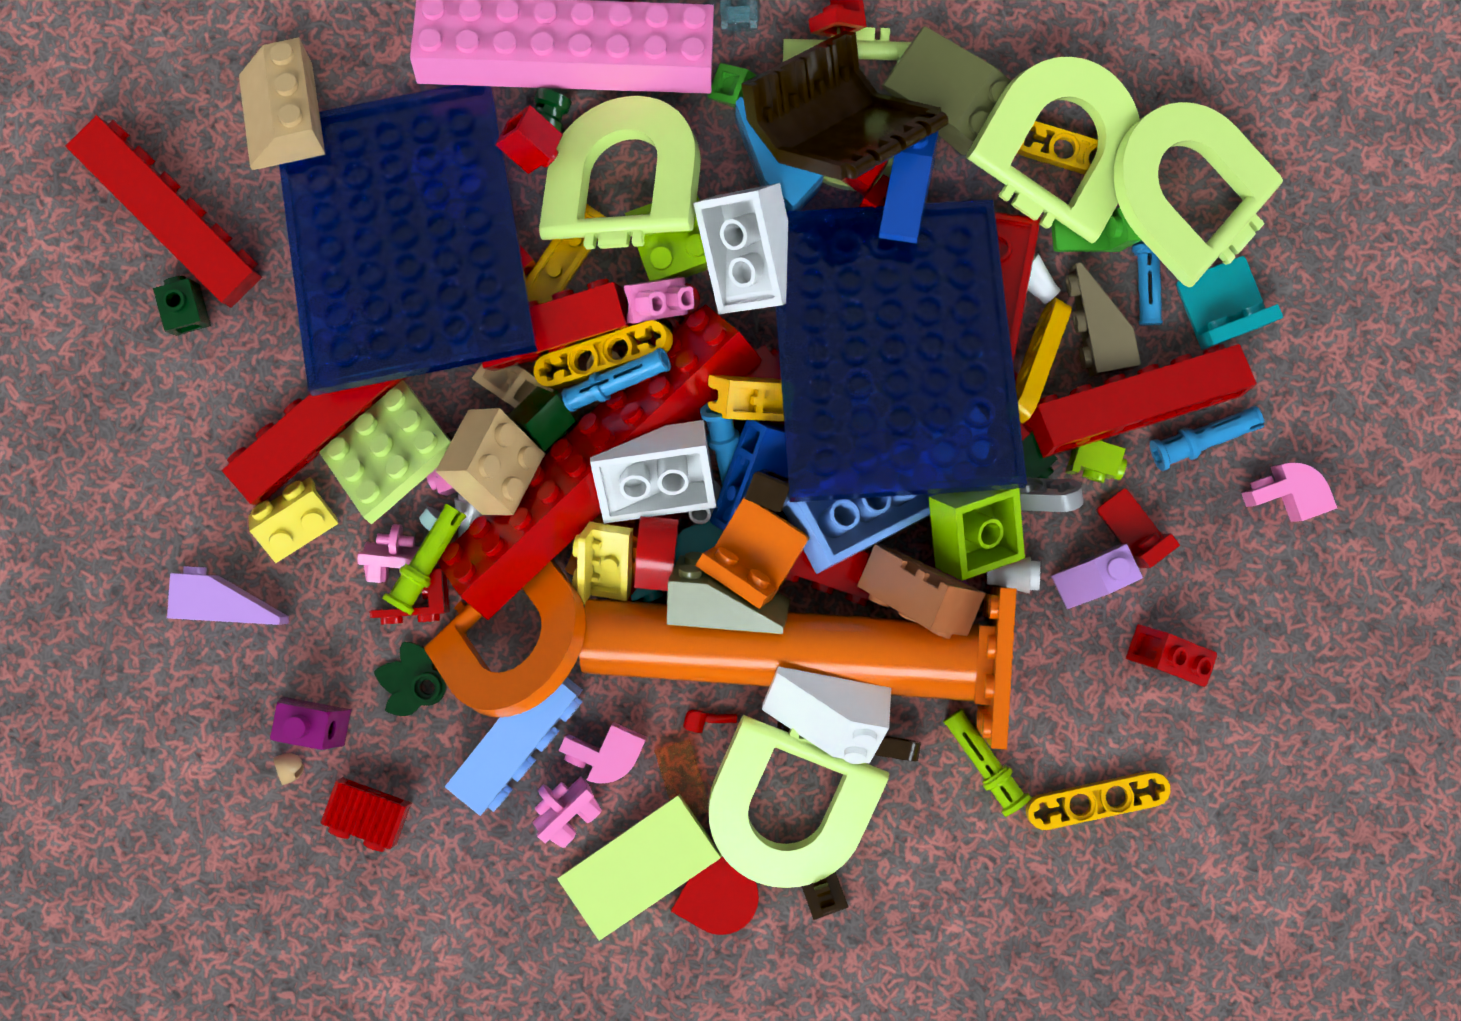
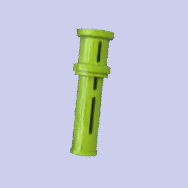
[382,504,466,615]
[943,708,1032,817]

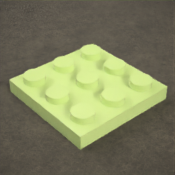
[319,380,451,524]

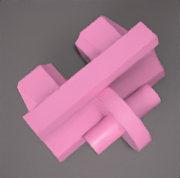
[624,277,694,324]
[358,524,420,583]
[533,776,602,848]

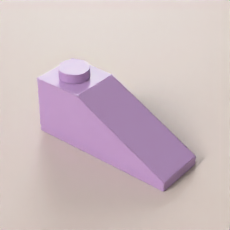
[167,566,289,625]

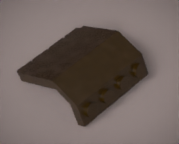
[742,31,949,180]

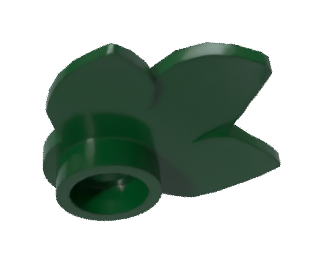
[374,642,447,716]

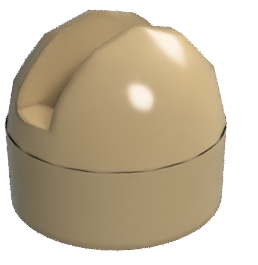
[273,753,304,786]

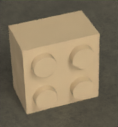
[435,408,545,515]

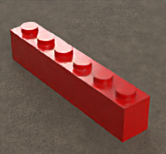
[65,115,262,308]
[1028,344,1257,458]

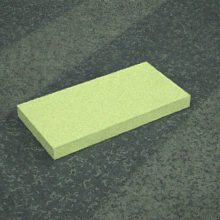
[557,794,722,941]

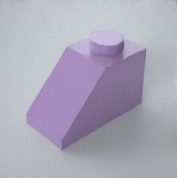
[1051,544,1143,609]

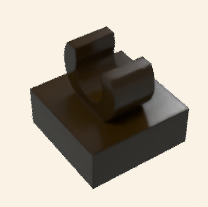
[801,872,849,920]

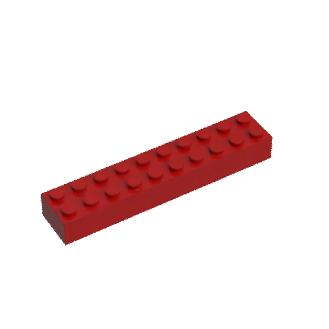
[437,304,762,620]

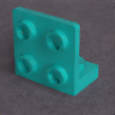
[1175,256,1284,350]

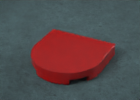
[671,856,759,935]

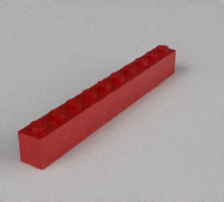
[221,227,536,505]

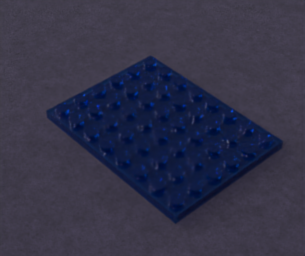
[279,85,538,396]
[775,199,1027,502]

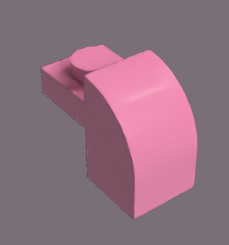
[1241,463,1337,522]
[559,722,647,783]

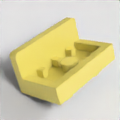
[248,477,338,563]
[572,521,633,605]

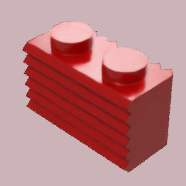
[320,777,412,852]

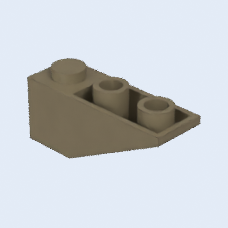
[1065,263,1141,377]

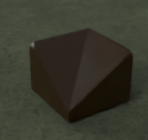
[745,469,798,512]

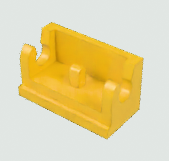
[708,375,795,422]

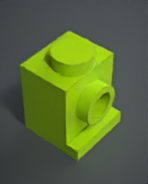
[1065,441,1127,483]

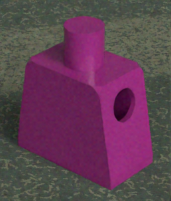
[270,696,352,750]

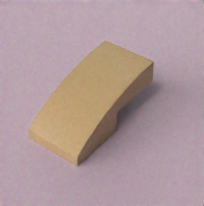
[472,364,554,408]

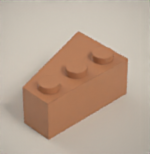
[857,544,986,639]

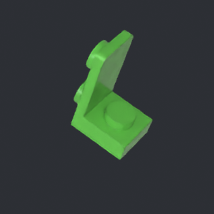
[1051,207,1142,252]

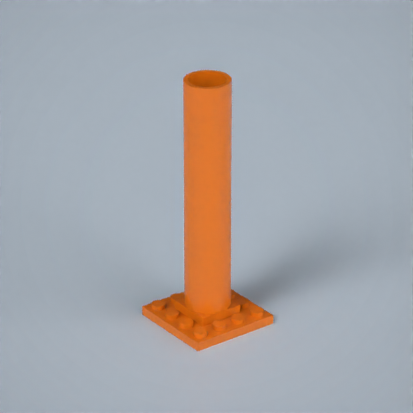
[579,587,1017,750]

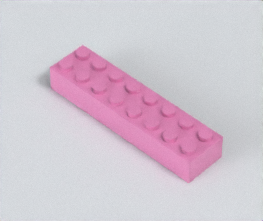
[410,0,714,94]

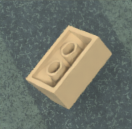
[239,37,325,170]

